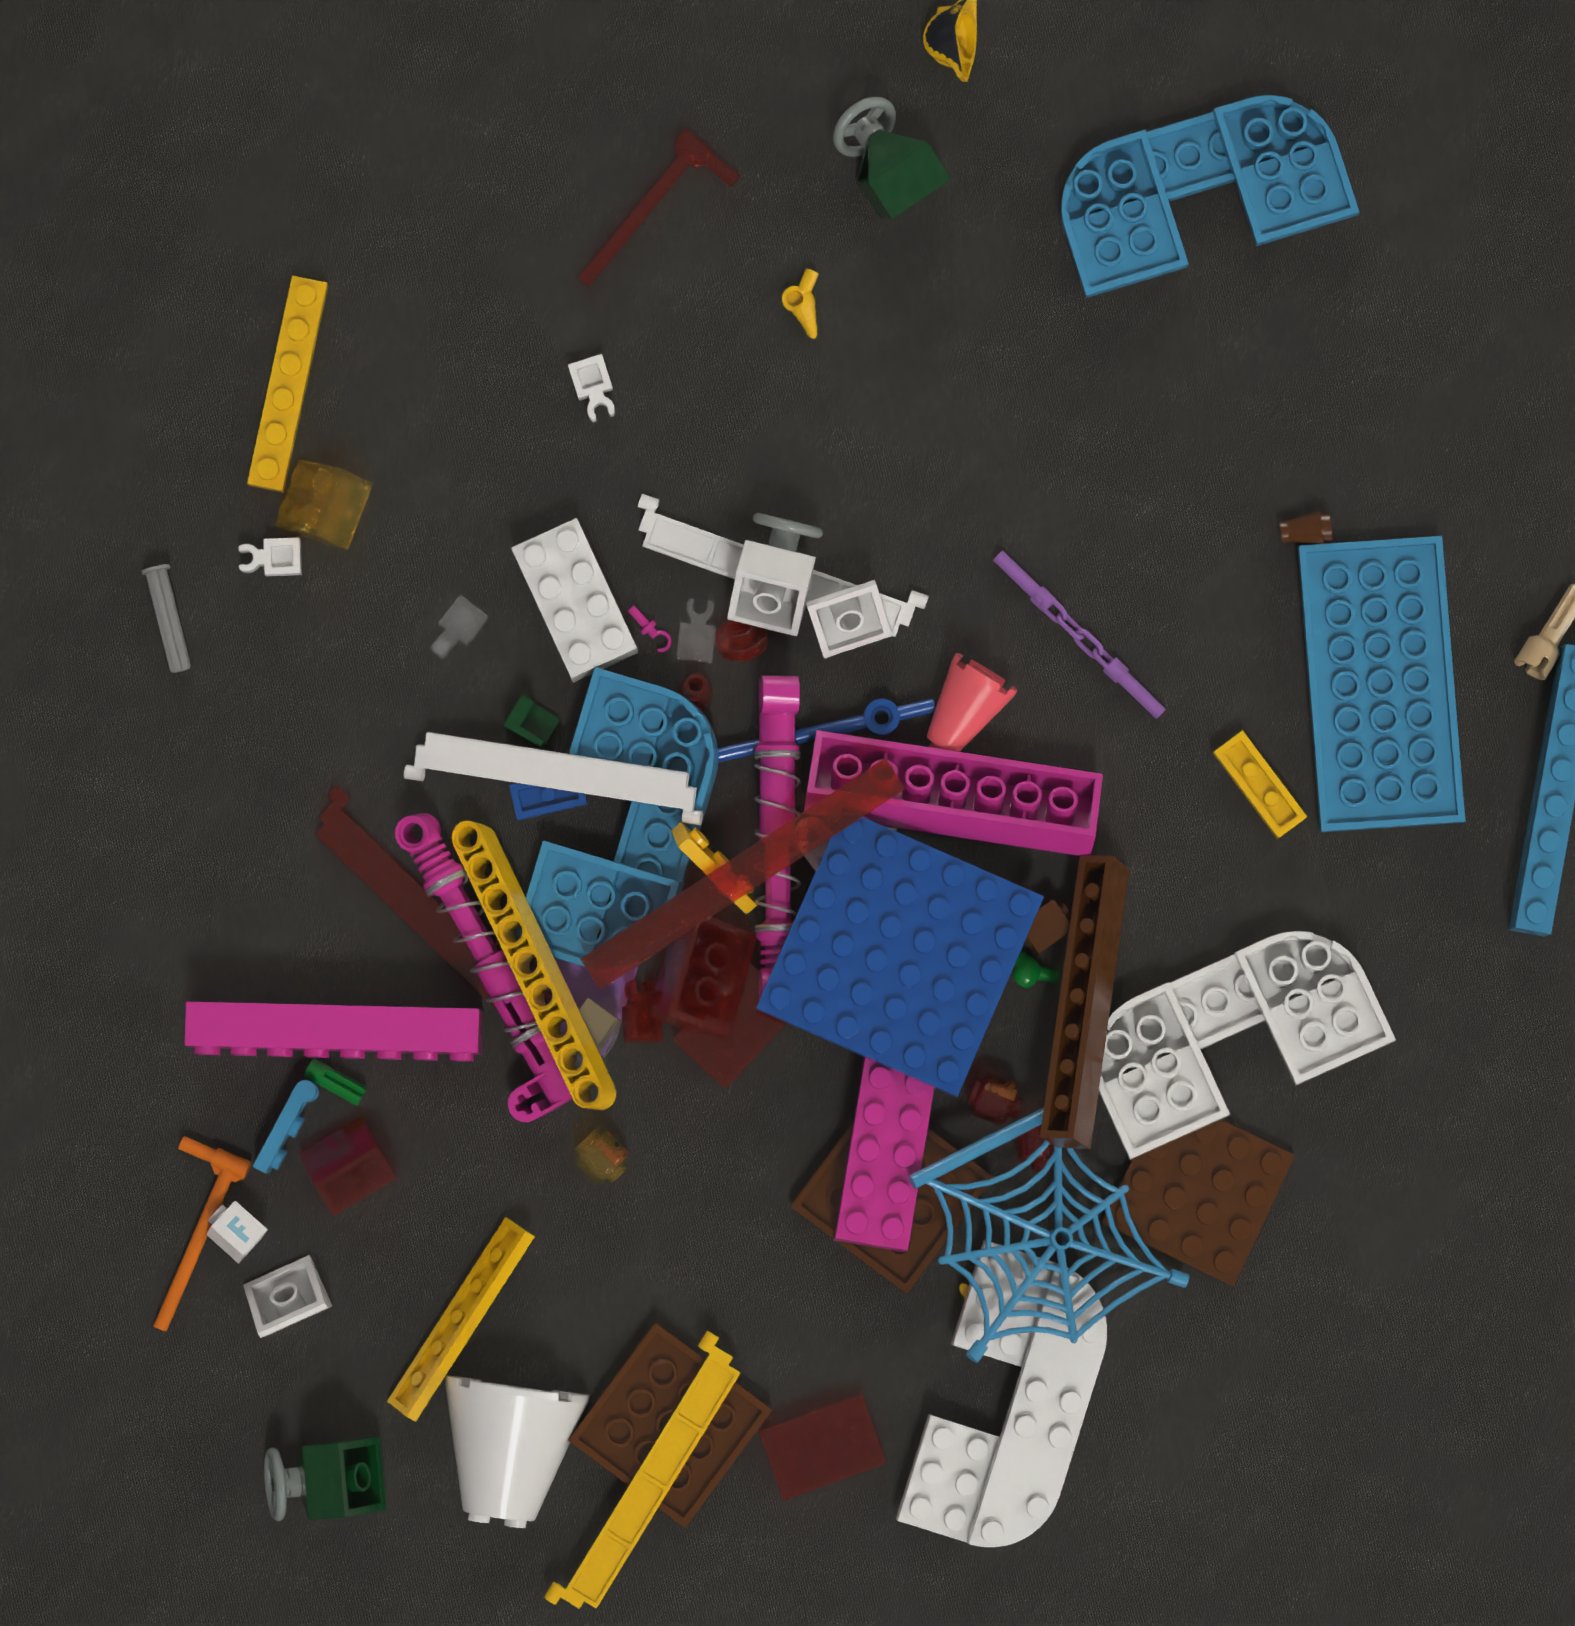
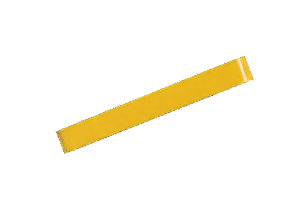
[452,821,616,1110]

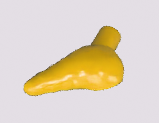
[782,268,819,339]

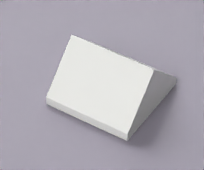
[806,580,892,658]
[243,1255,332,1338]

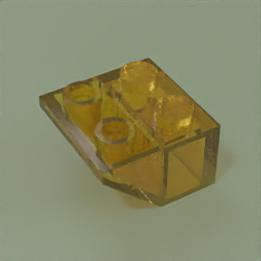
[274,459,373,550]

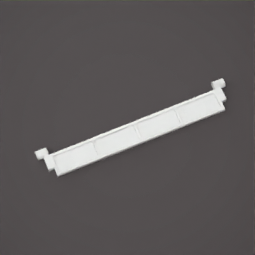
[638,494,929,637]
[404,732,703,825]

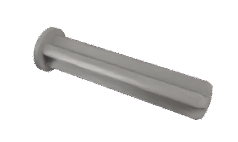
[141,564,191,673]

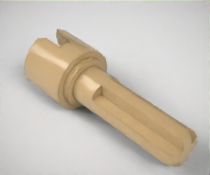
[1514,584,1575,680]

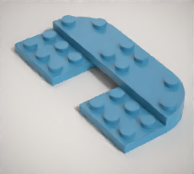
[1060,95,1360,298]
[515,667,718,969]

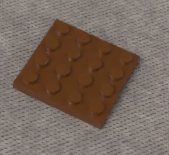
[1101,1119,1295,1287]
[790,1123,993,1294]
[568,1322,772,1528]

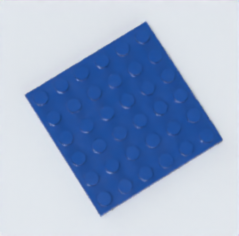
[756,809,1044,1098]

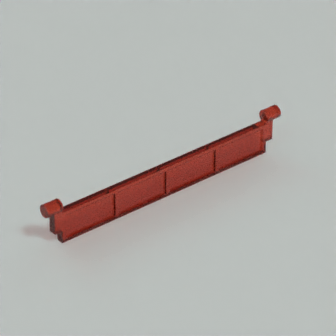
[315,786,552,1011]

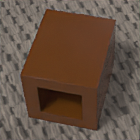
[1026,899,1072,955]

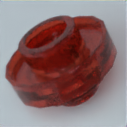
[715,620,769,662]

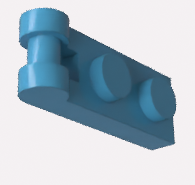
[253,1080,320,1173]

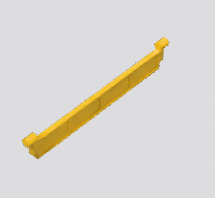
[544,1330,741,1609]

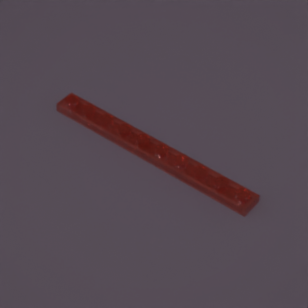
[580,758,906,990]

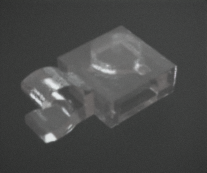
[431,595,489,659]

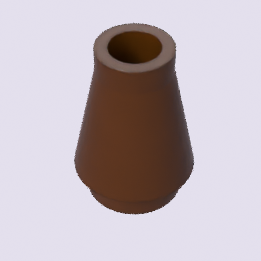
[1280,510,1333,544]

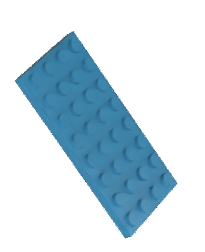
[1297,536,1466,833]

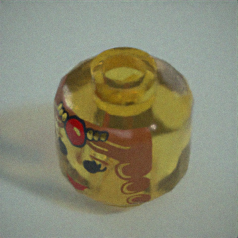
[574,1130,628,1184]

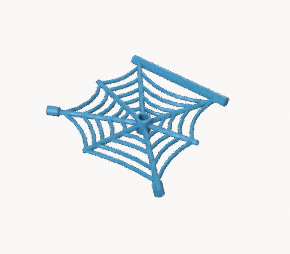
[908,1107,1189,1363]

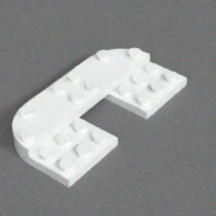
[1098,931,1396,1160]
[896,1240,1107,1547]

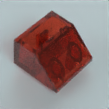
[300,1116,399,1216]

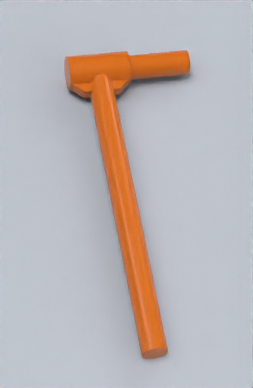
[153,1136,252,1332]

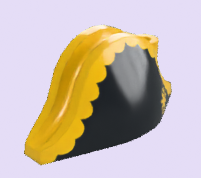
[923,0,977,82]

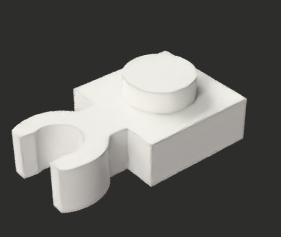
[568,354,615,422]
[239,537,302,576]

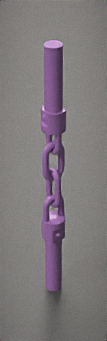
[993,551,1166,719]

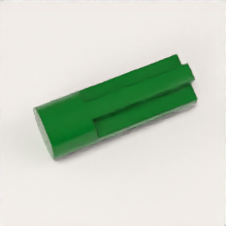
[303,1058,367,1106]

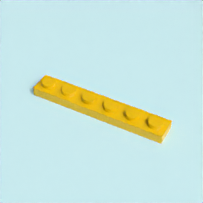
[247,276,328,493]
[387,1217,535,1422]

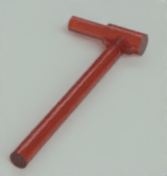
[578,129,740,287]

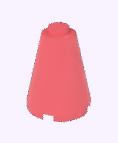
[926,653,1017,752]

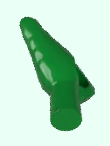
[1012,950,1060,988]

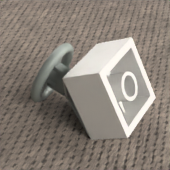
[727,513,823,636]

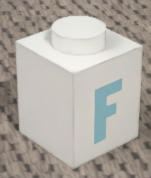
[206,1201,268,1264]

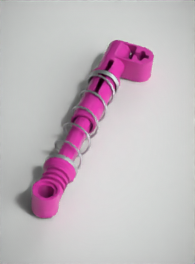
[754,676,801,1000]
[395,813,572,1122]

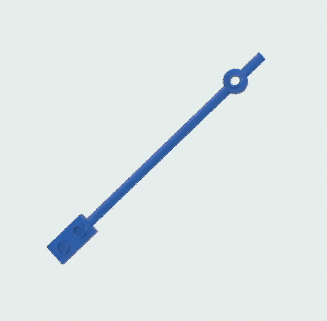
[509,698,935,821]

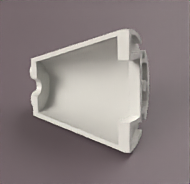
[445,1375,590,1528]

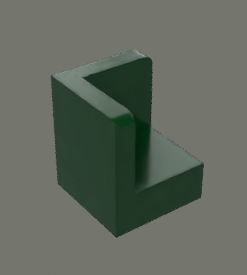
[504,695,560,750]

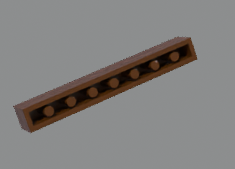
[1040,855,1130,1149]

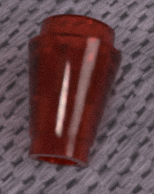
[677,674,713,709]

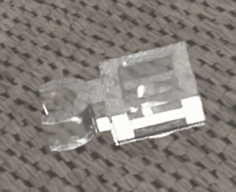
[676,598,716,664]

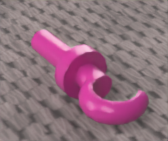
[628,605,672,652]

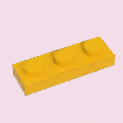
[1213,730,1307,839]
[671,821,757,915]

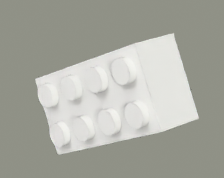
[511,518,638,683]

